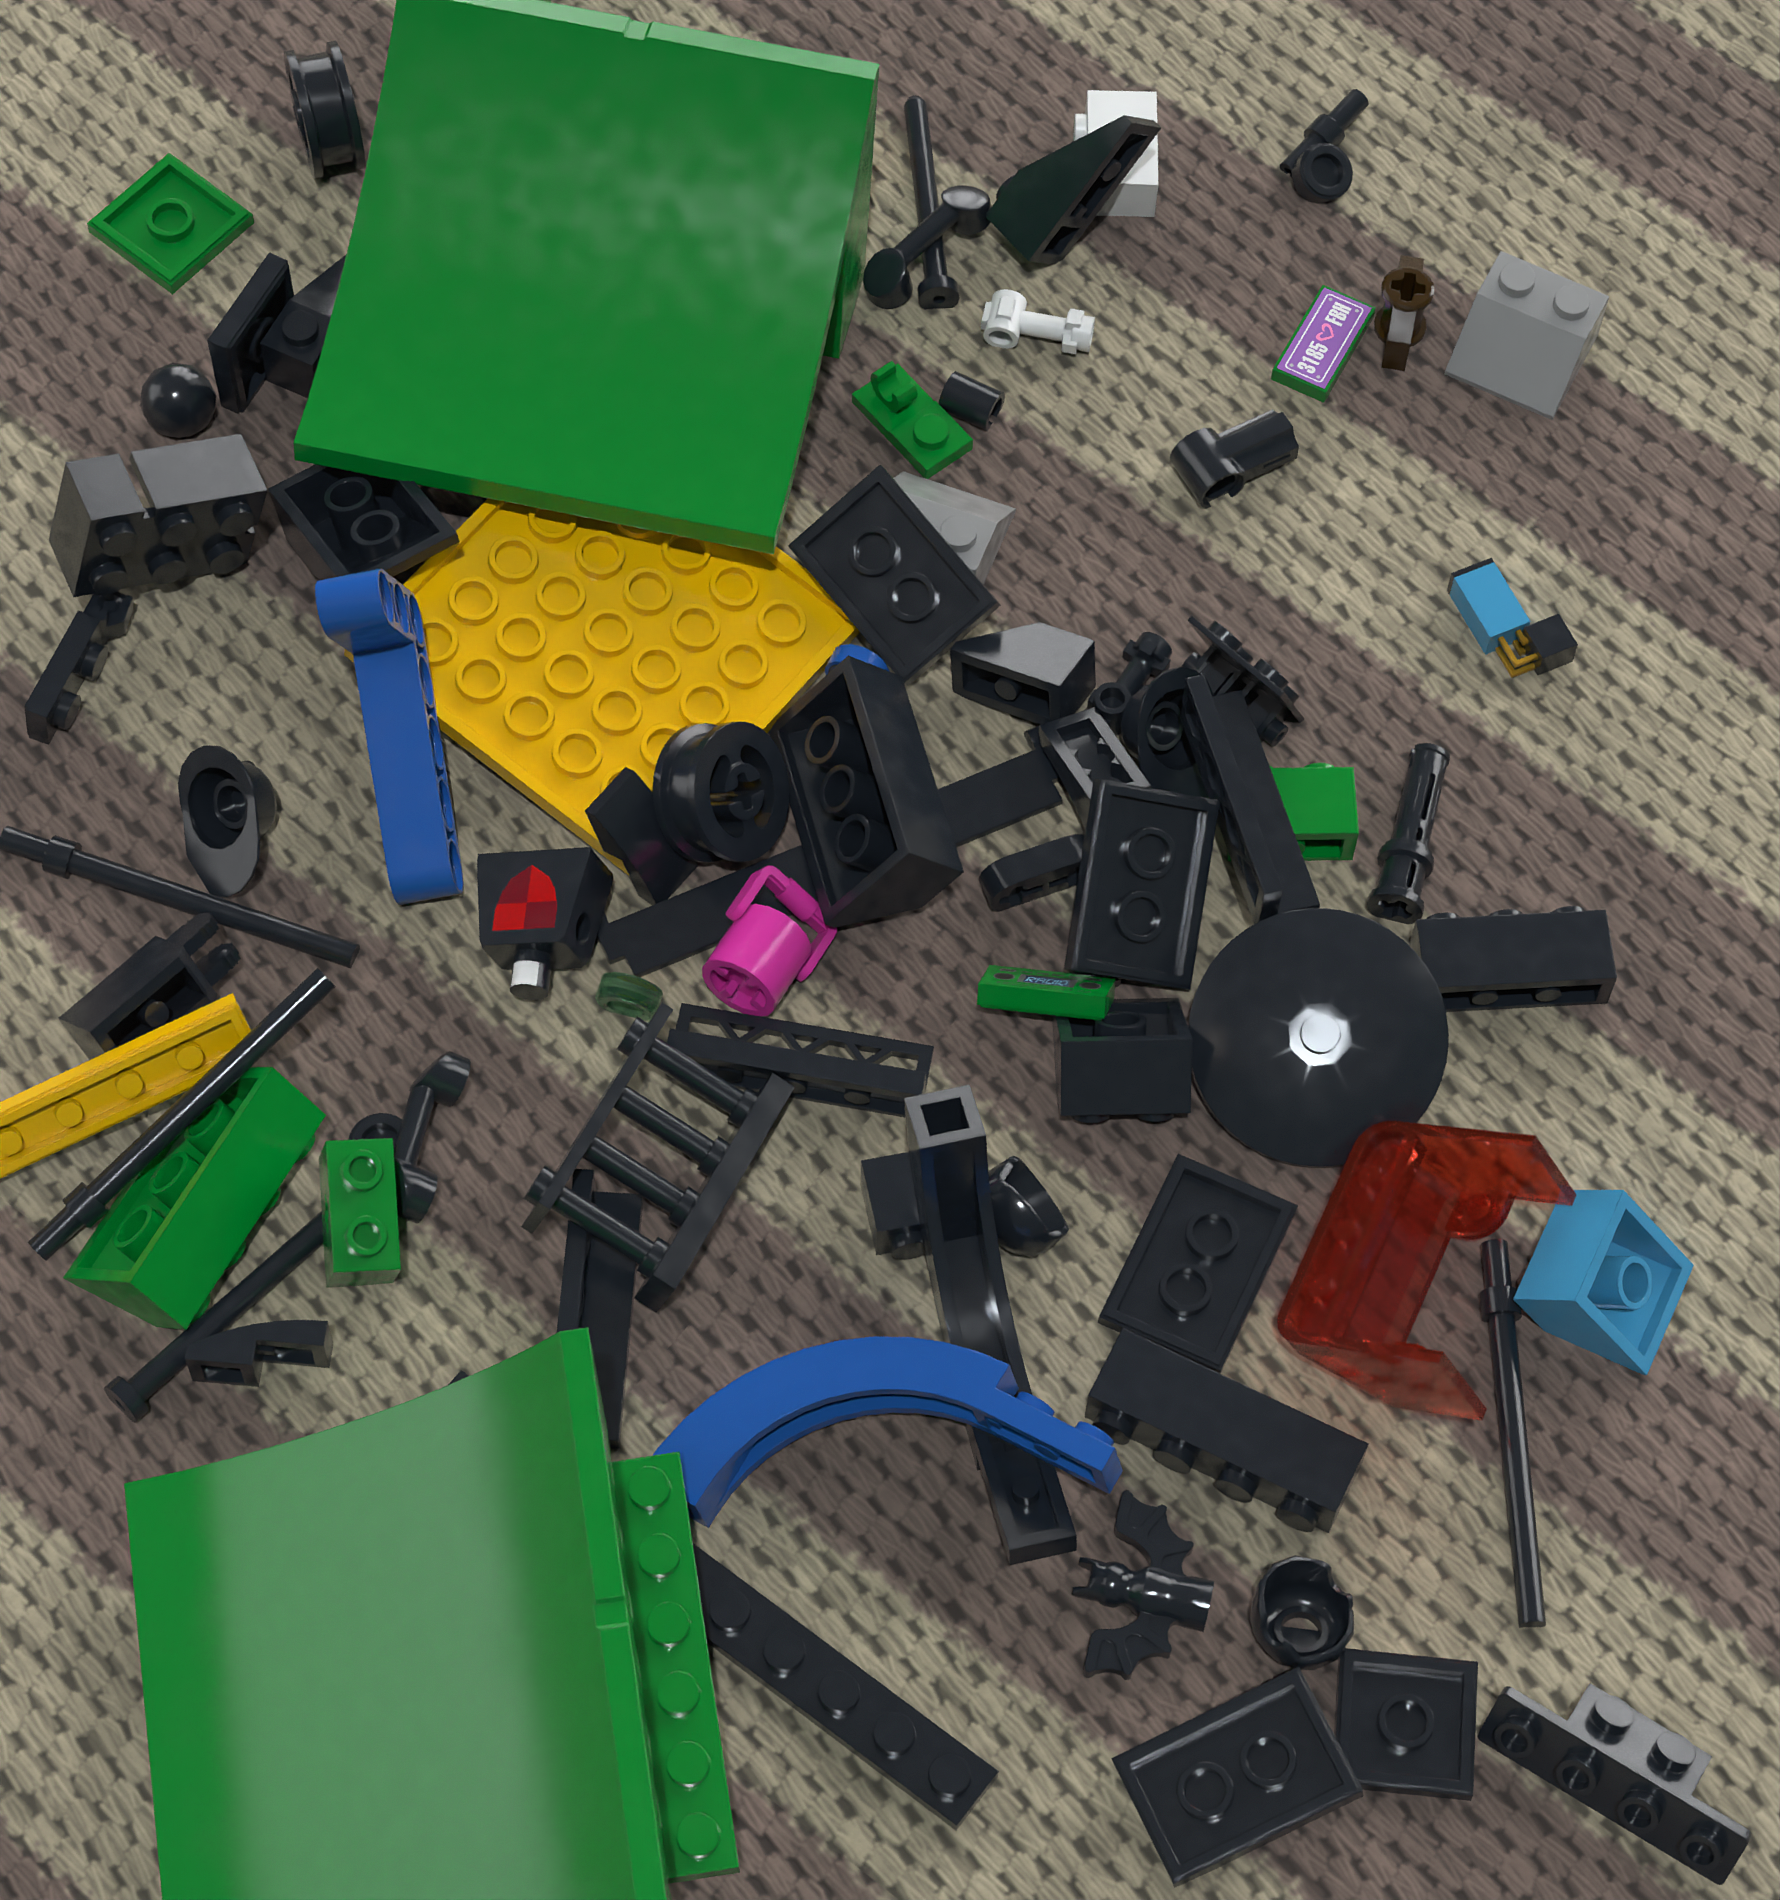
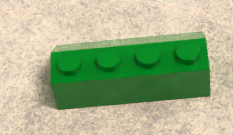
[63,1067,326,1330]

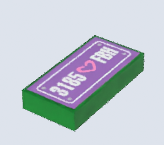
[1271,285,1376,403]

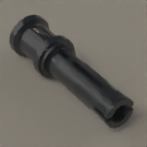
[1367,743,1450,924]

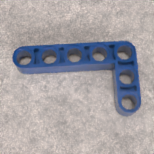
[315,569,463,905]

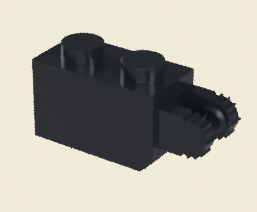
[59,912,241,1060]

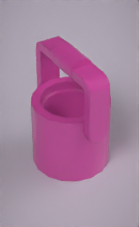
[702,865,837,1017]

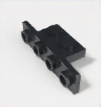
[1478,1683,1752,1885]

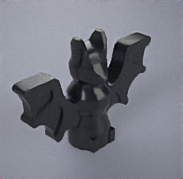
[1072,1490,1214,1680]

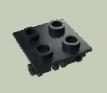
[1182,616,1304,747]

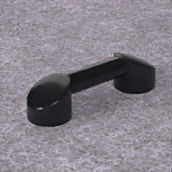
[863,185,992,309]
[394,1051,471,1223]

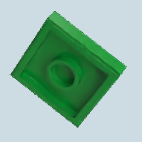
[87,153,254,295]

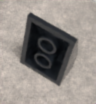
[268,464,460,580]

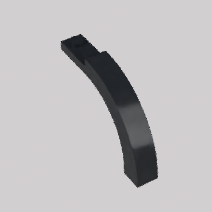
[904,1084,1077,1565]

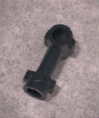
[1087,632,1172,736]

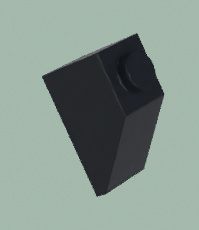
[950,622,1096,725]

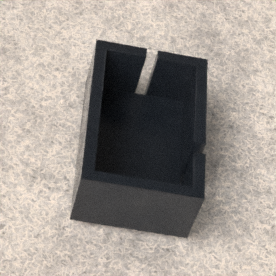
[49,434,268,597]

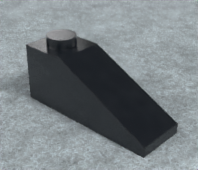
[985,115,1161,265]
[260,255,346,398]

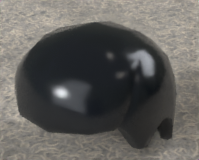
[989,1156,1069,1257]
[1250,1555,1354,1670]

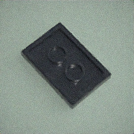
[788,465,1001,686]
[1064,779,1220,990]
[1098,1154,1298,1374]
[1111,1667,1364,1888]

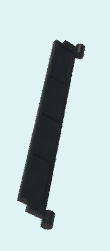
[596,726,1063,979]

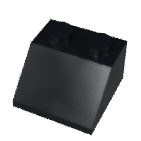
[1052,998,1192,1123]

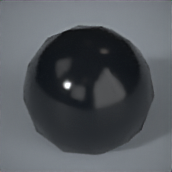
[140,362,217,438]

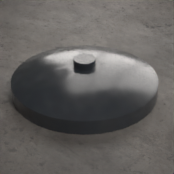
[1188,908,1449,1168]

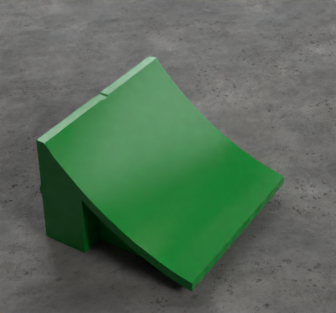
[293,0,880,554]
[124,1327,740,1900]

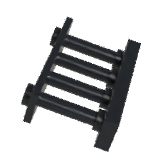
[521,1002,794,1312]

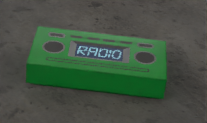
[977,965,1116,1020]

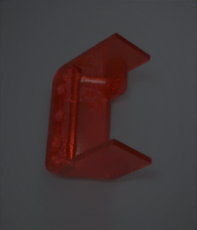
[1277,1121,1577,1421]

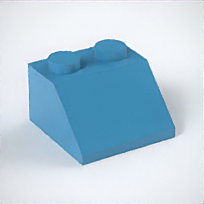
[1513,1190,1694,1375]

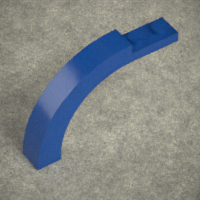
[653,1336,1123,1528]

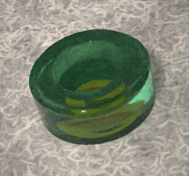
[595,972,663,1021]

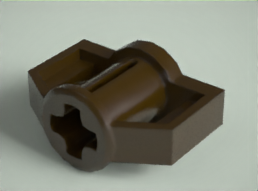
[1374,255,1435,371]

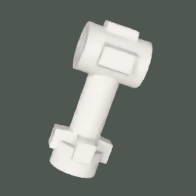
[981,289,1095,354]

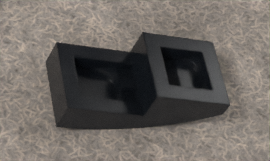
[585,767,698,905]
[185,1320,333,1387]

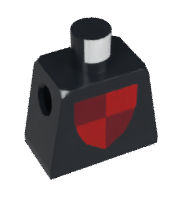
[477,847,613,1000]

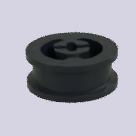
[284,40,366,179]
[652,721,789,862]

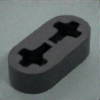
[978,834,1085,912]

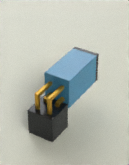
[1447,557,1578,678]

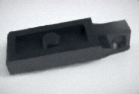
[24,591,134,745]

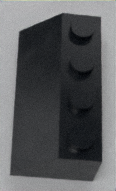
[769,655,964,928]

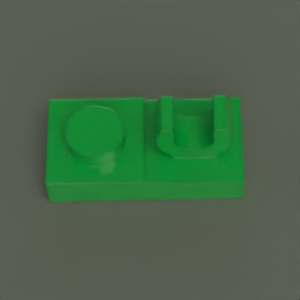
[852,361,973,479]

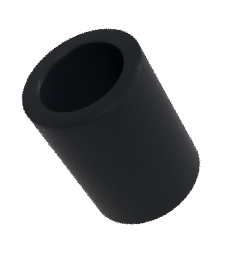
[938,371,1005,431]

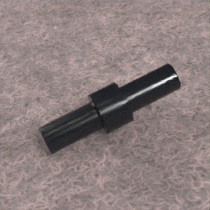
[1279,89,1369,178]

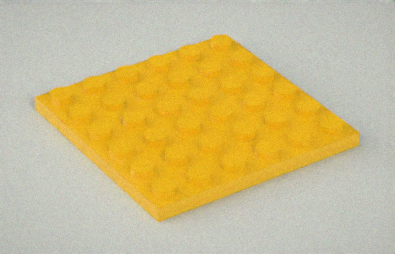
[344,498,860,876]

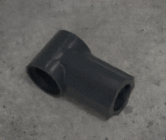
[1170,409,1299,509]

